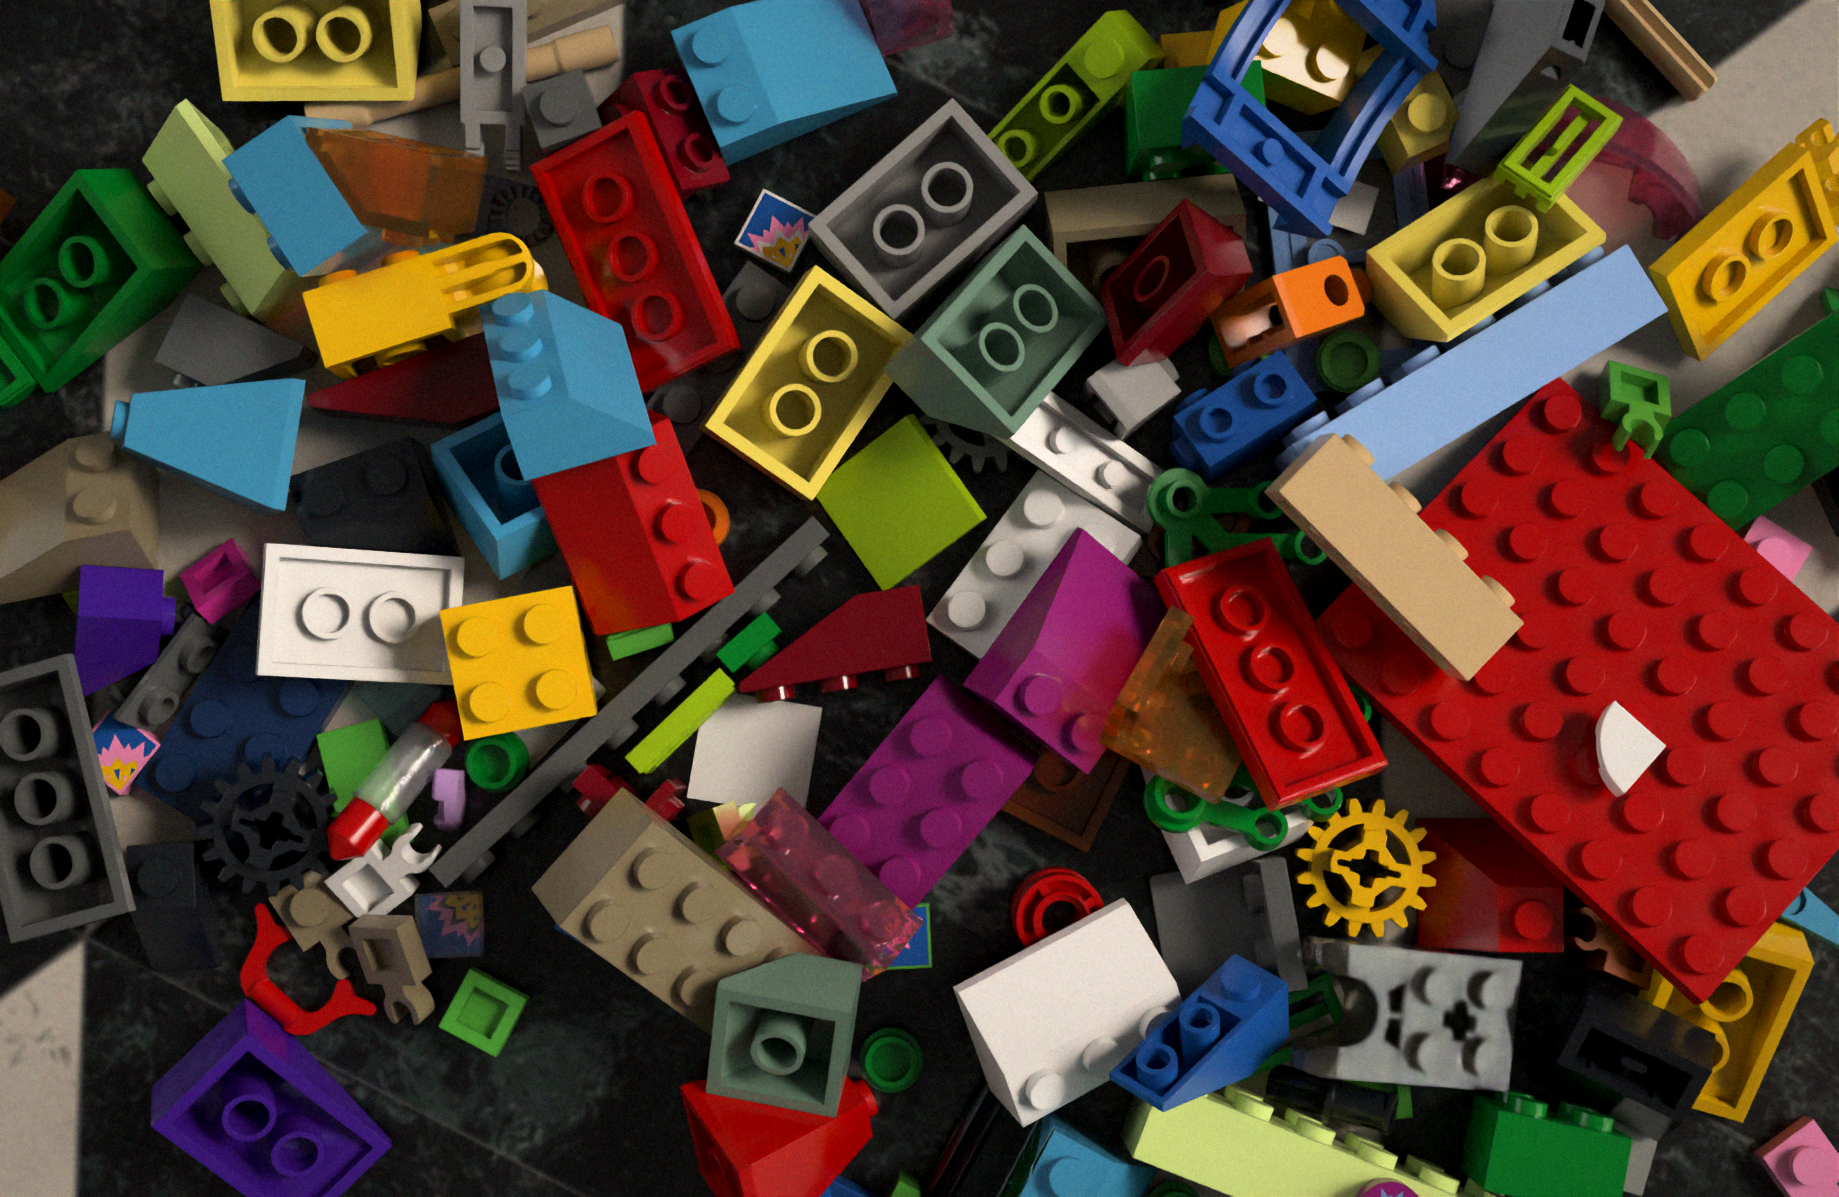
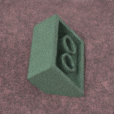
[882,224,1108,440]

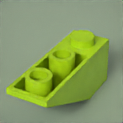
[987,10,1168,183]

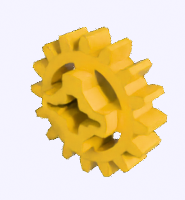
[1294,798,1437,938]

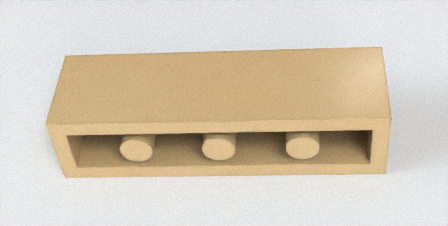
[1264,433,1524,681]

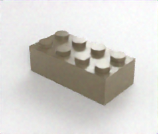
[531,786,822,1036]

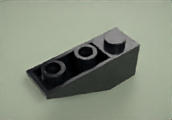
[1444,0,1606,178]

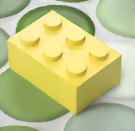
[698,265,913,501]

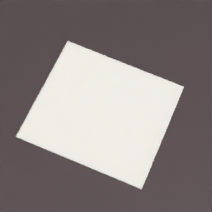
[687,693,822,817]

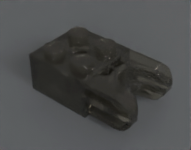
[1290,936,1522,1092]

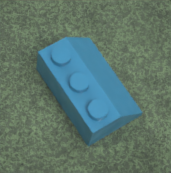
[479,289,656,481]

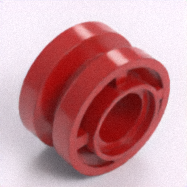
[1010,866,1105,948]

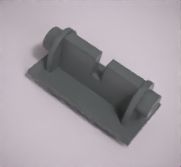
[104,600,230,734]

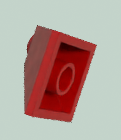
[1415,818,1564,953]

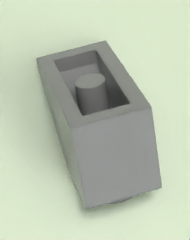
[1077,358,1181,441]

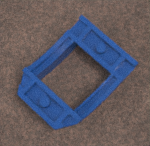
[1181,0,1439,240]

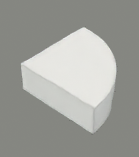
[1595,701,1666,797]

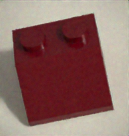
[1099,198,1253,367]

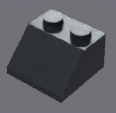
[289,436,462,557]

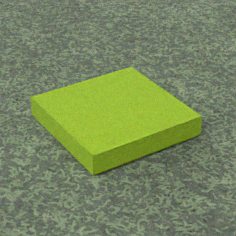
[816,414,987,590]

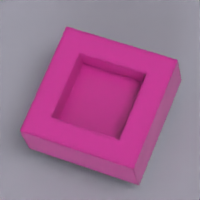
[179,538,261,625]

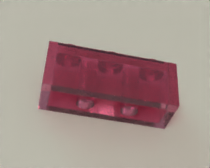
[714,787,924,982]

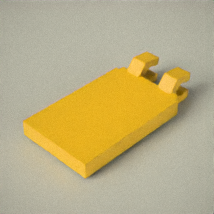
[1648,117,1839,362]

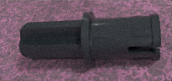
[1266,1064,1399,1136]

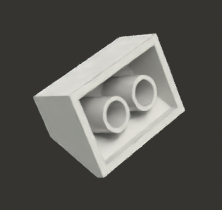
[953,897,1182,1128]

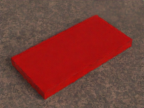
[529,110,743,396]
[1153,536,1388,813]

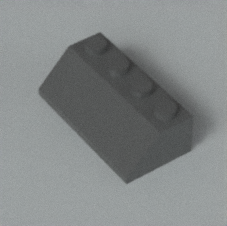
[0,654,136,943]

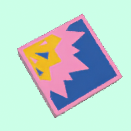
[92,708,161,796]

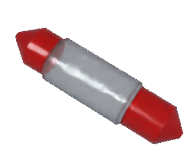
[327,698,463,860]

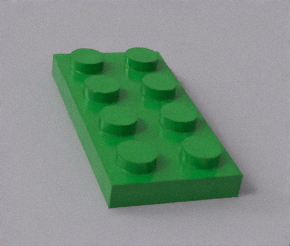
[1654,307,1839,532]

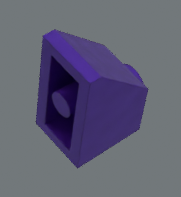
[73,565,176,697]

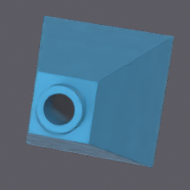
[109,378,306,516]

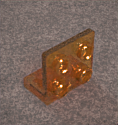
[1098,605,1242,804]

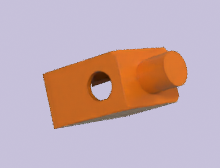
[1209,255,1372,369]

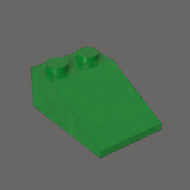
[0,168,204,393]

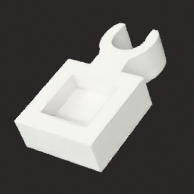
[324,823,442,919]

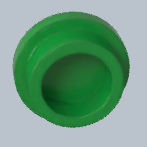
[464,732,530,793]
[859,1027,923,1093]

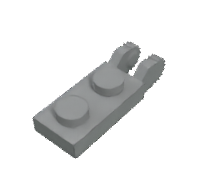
[460,0,527,174]

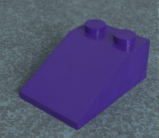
[151,998,392,1197]

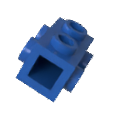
[1169,349,1317,486]

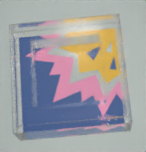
[414,890,485,959]

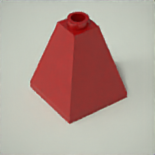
[680,1076,878,1197]

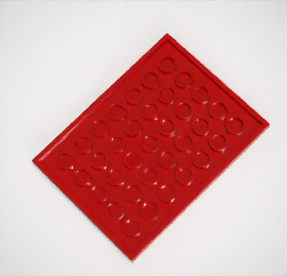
[1314,377,1839,1006]

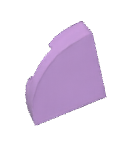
[432,768,470,834]

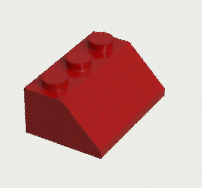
[530,408,735,636]

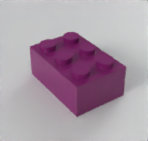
[806,673,1040,918]

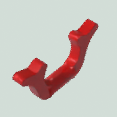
[240,903,379,1035]

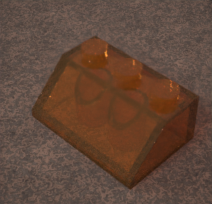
[306,127,489,248]

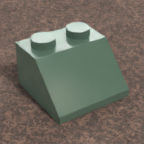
[706,952,864,1118]

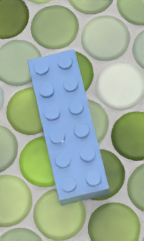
[1271,244,1669,482]

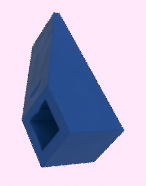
[1109,953,1289,1112]

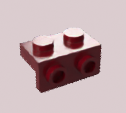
[597,66,730,203]
[572,763,687,823]

